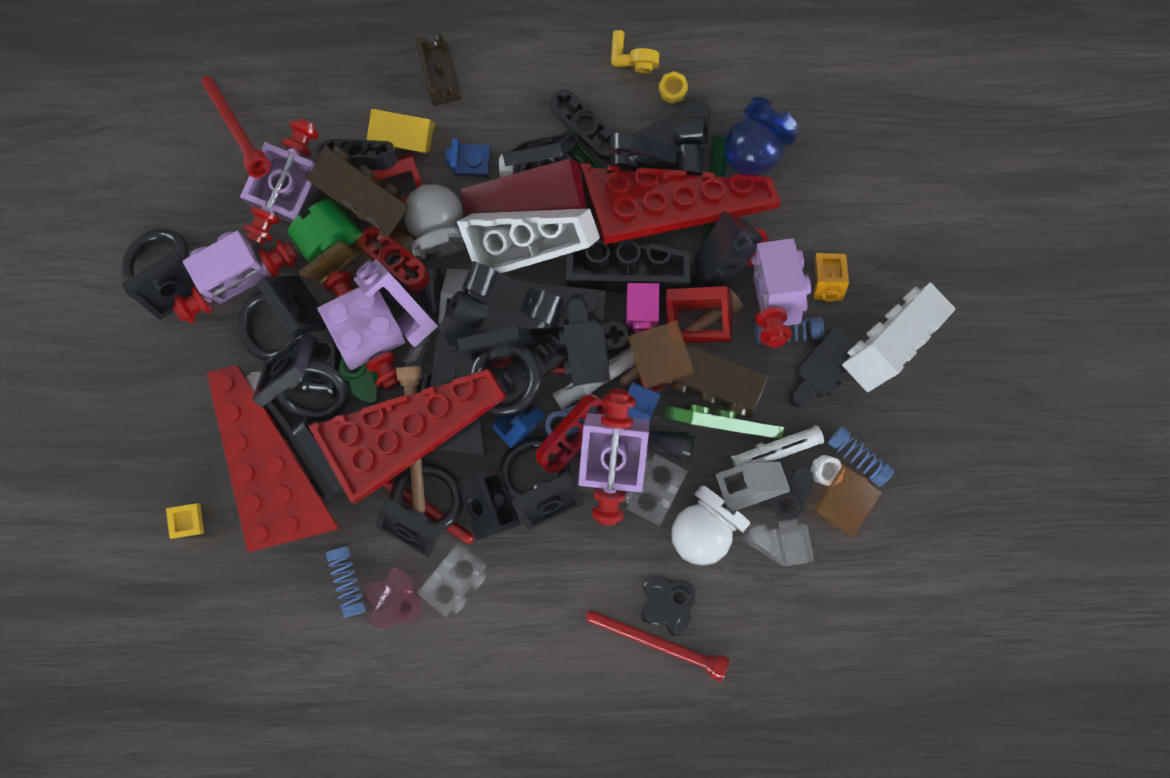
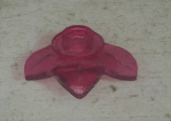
[364,567,422,629]

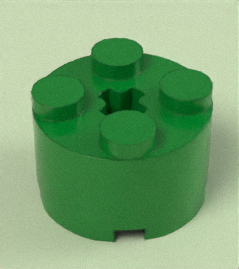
[287,198,362,270]

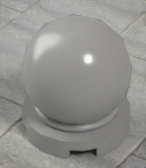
[403,184,465,260]

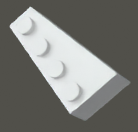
[457,209,600,273]
[842,282,955,393]

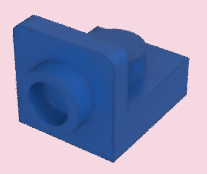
[446,138,491,178]
[491,407,545,449]

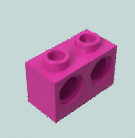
[625,283,659,335]

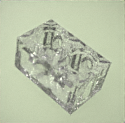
[624,454,688,526]
[417,543,488,617]

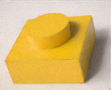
[166,503,204,539]

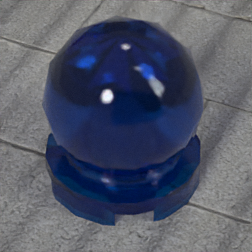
[724,97,800,176]

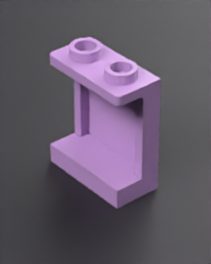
[354,259,438,347]

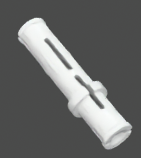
[552,347,638,410]
[731,425,824,467]

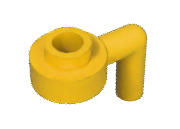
[611,30,660,74]

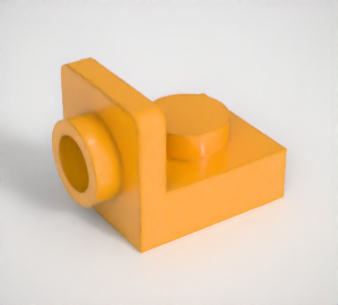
[813,253,849,302]

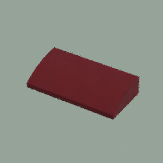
[460,159,586,216]

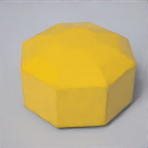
[658,71,688,104]

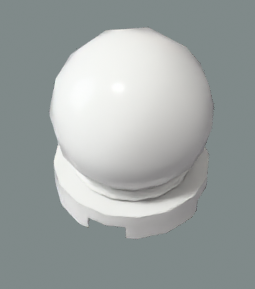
[672,485,751,566]

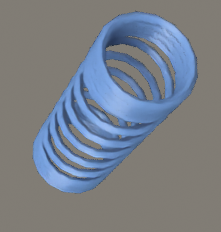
[754,316,824,345]
[827,426,894,487]
[325,546,366,618]

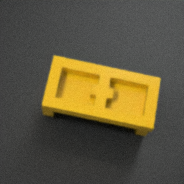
[366,109,436,153]

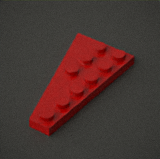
[580,163,781,244]
[207,365,341,553]
[308,369,507,504]

